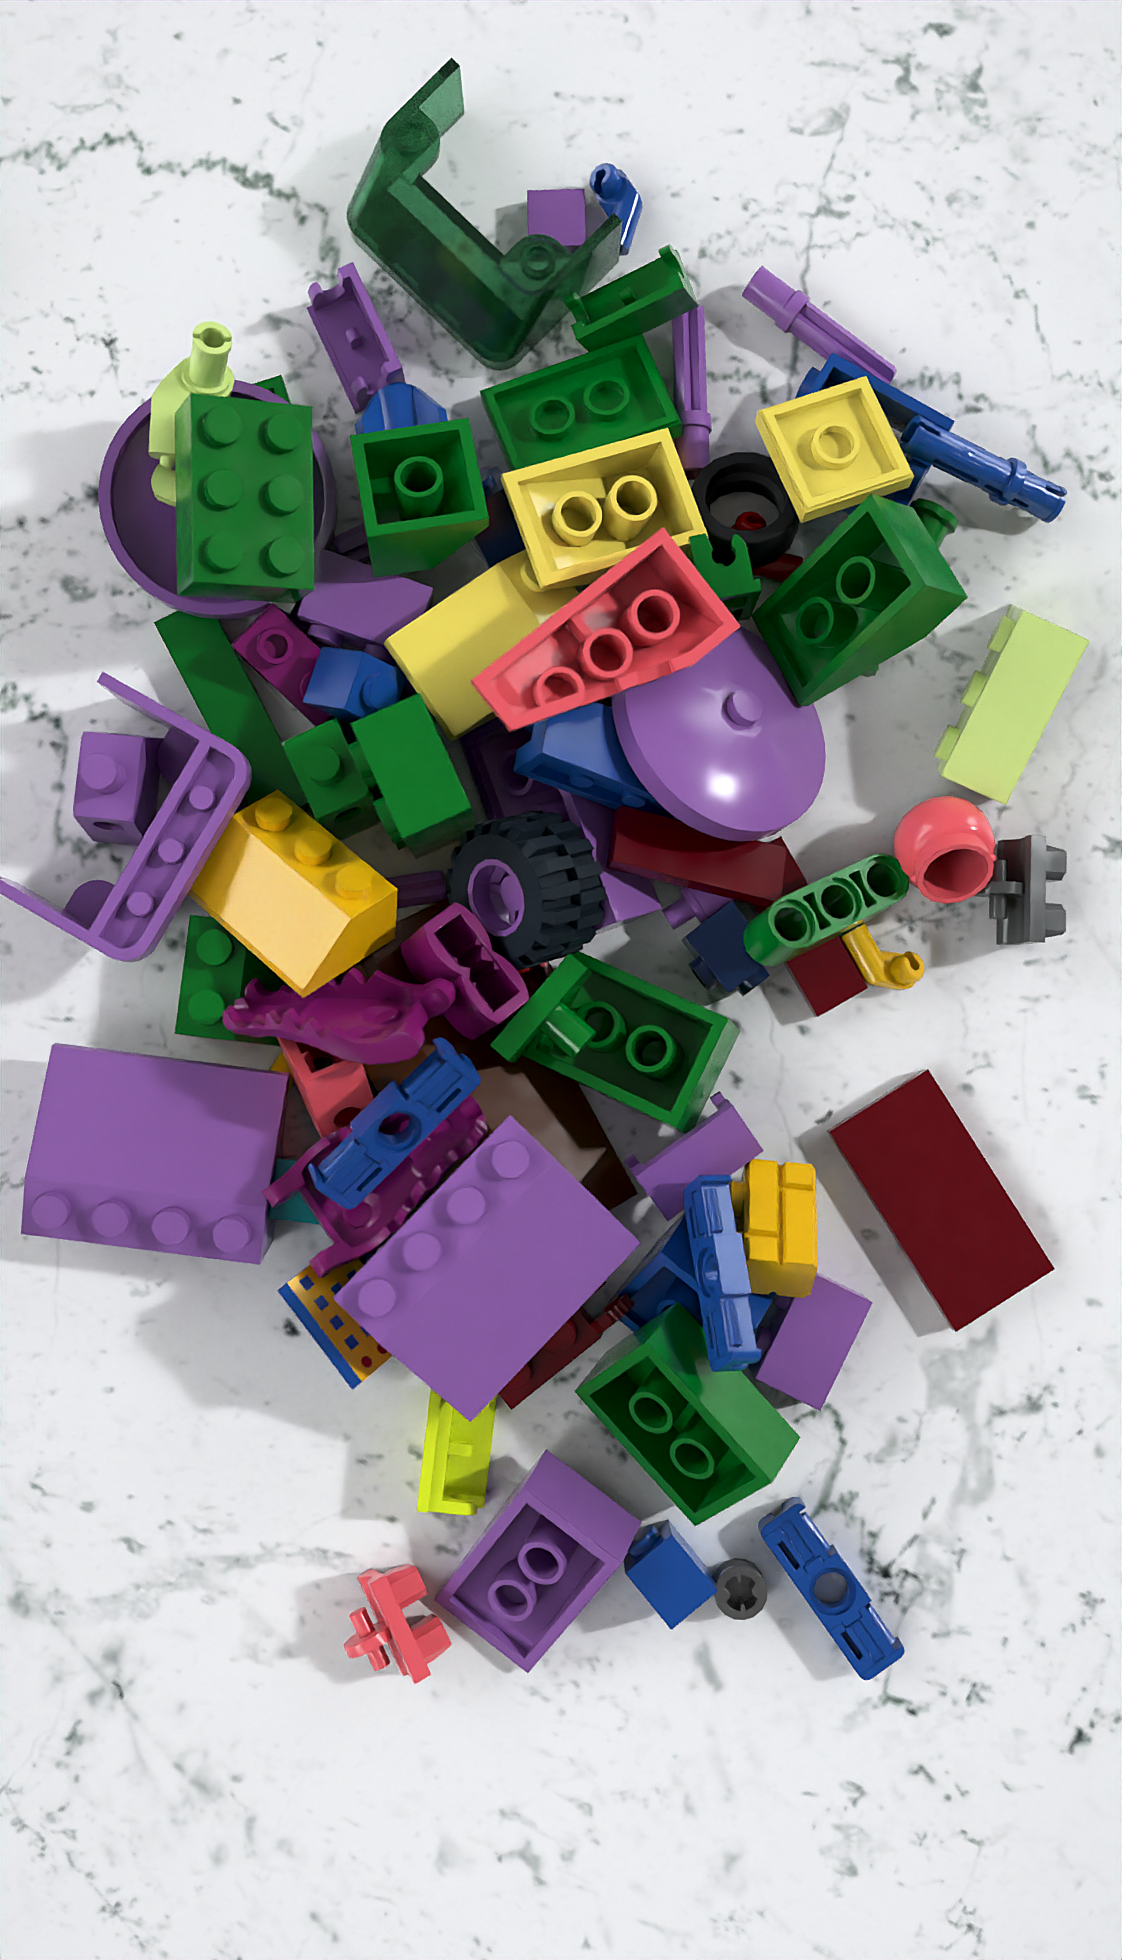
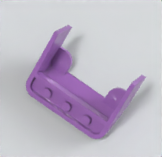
[0,671,252,962]

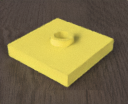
[755,376,914,523]

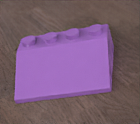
[21,1043,290,1265]
[333,1115,641,1422]

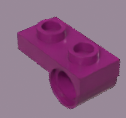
[231,603,331,727]

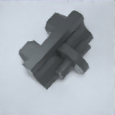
[975,835,1067,945]

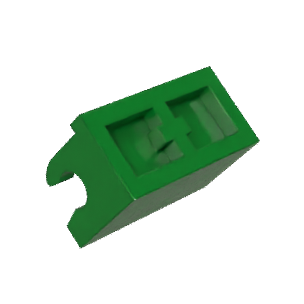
[563,244,698,352]
[685,533,762,621]

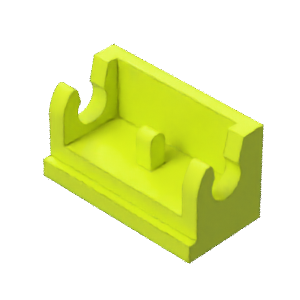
[416,1389,497,1515]

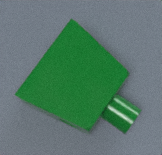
[281,718,381,841]

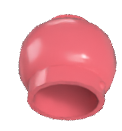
[893,796,996,904]

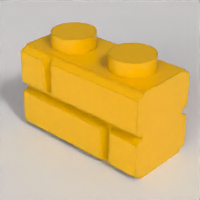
[729,1159,818,1298]

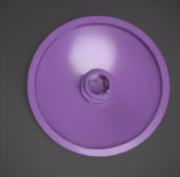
[98,380,338,619]
[612,626,826,841]

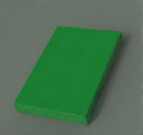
[480,334,682,472]

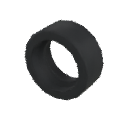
[691,452,799,569]

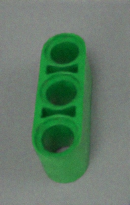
[743,853,909,967]

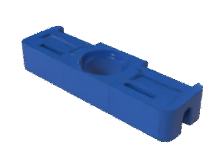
[308,1038,481,1209]
[683,1175,761,1372]
[758,1497,905,1680]

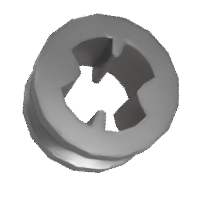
[714,1558,767,1620]

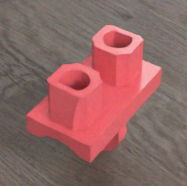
[344,1564,452,1684]

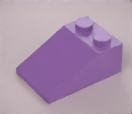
[434,1449,642,1673]

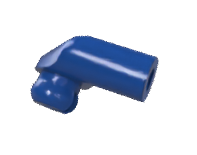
[589,163,643,256]

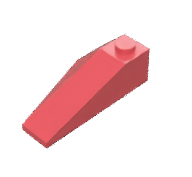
[470,527,740,732]

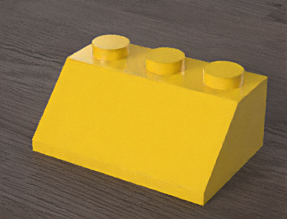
[187,789,398,998]

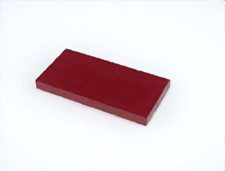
[827,1069,1055,1332]

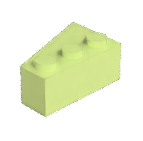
[933,604,1090,805]

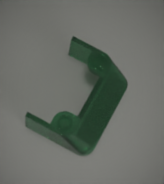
[346,57,622,370]

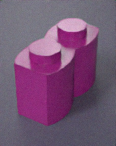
[400,902,529,1040]

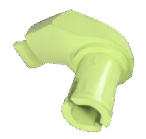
[148,321,234,507]

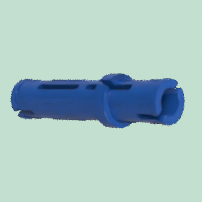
[900,415,1067,523]

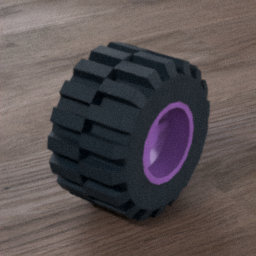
[447,810,606,971]

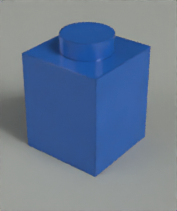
[303,646,407,724]
[623,1520,718,1630]

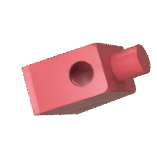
[277,1037,374,1139]

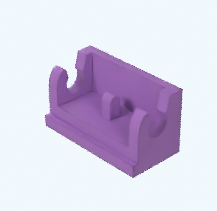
[307,262,406,414]
[624,1091,764,1221]

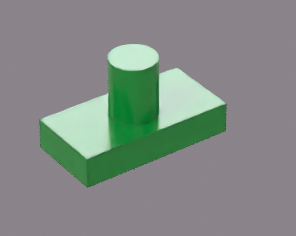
[490,953,597,1063]

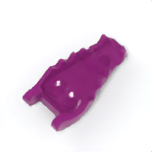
[222,968,456,1064]
[262,1094,488,1278]

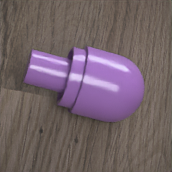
[661,887,737,930]

